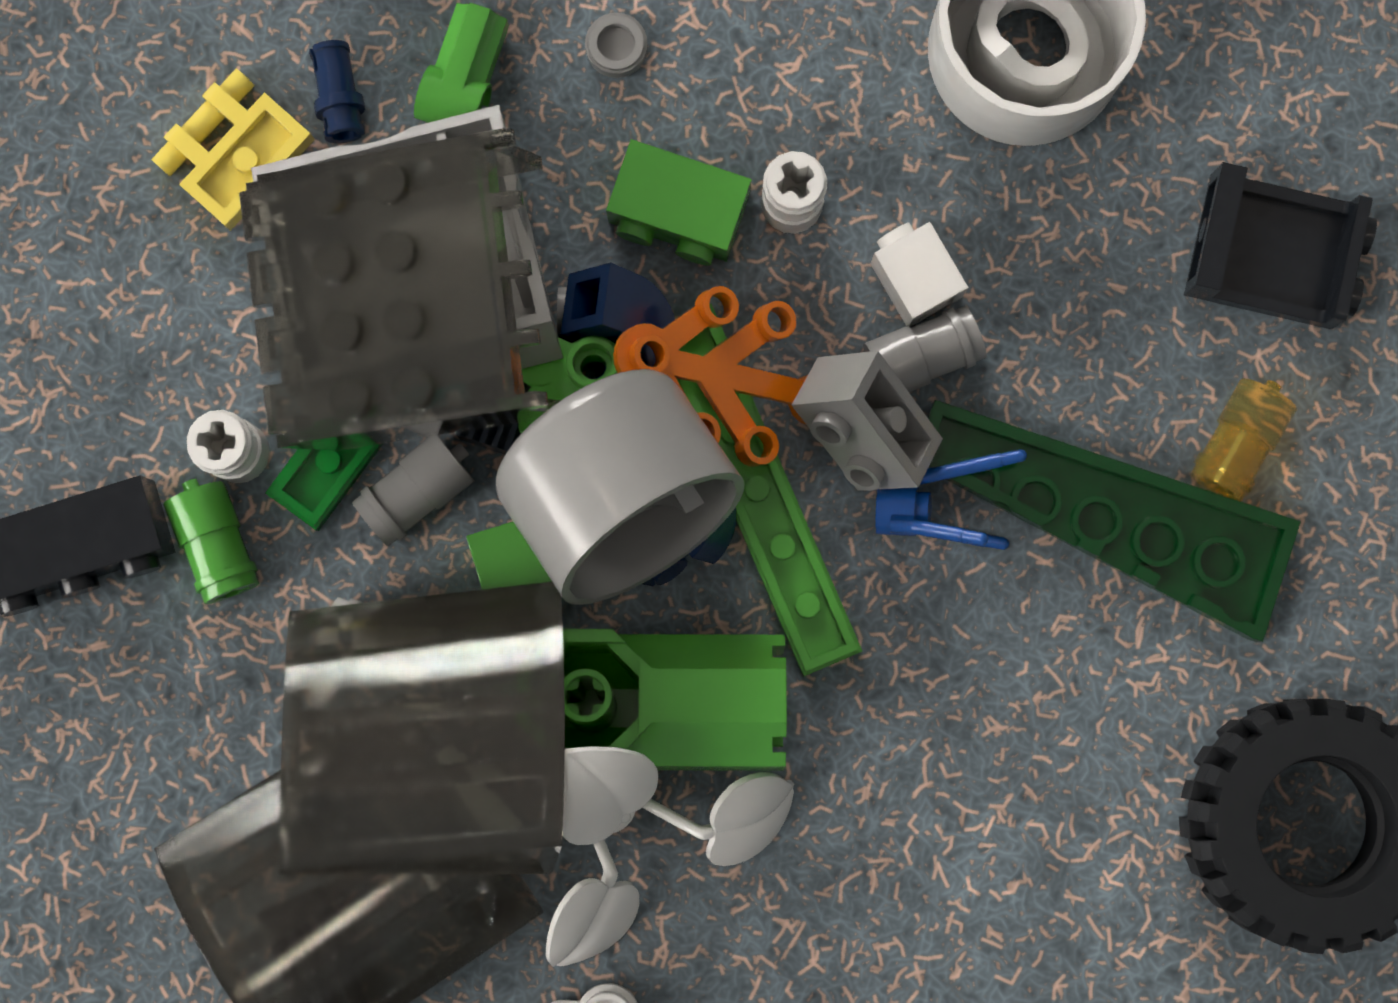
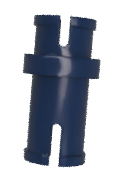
[309,40,365,143]

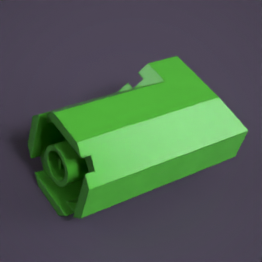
[517,629,787,771]

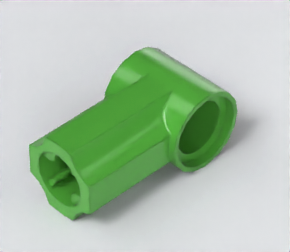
[414,3,509,123]

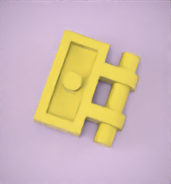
[151,68,315,231]

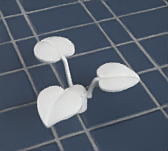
[546,746,794,967]

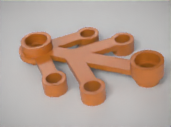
[613,286,808,467]

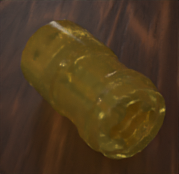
[1190,378,1297,501]

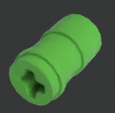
[163,479,260,604]

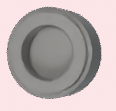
[585,13,648,78]

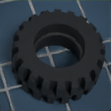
[1179,699,1398,954]

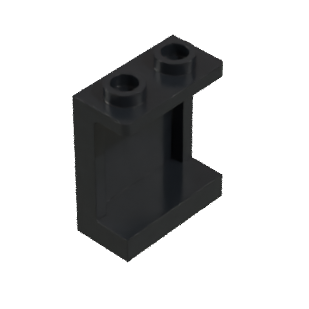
[1184,162,1377,329]

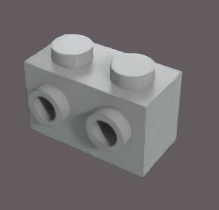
[792,351,943,491]

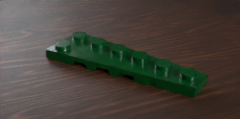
[928,400,1301,642]

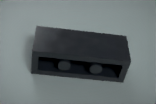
[0,475,176,617]

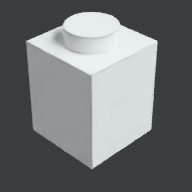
[871,222,969,327]

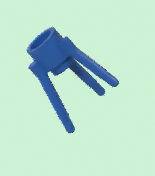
[875,449,1027,550]

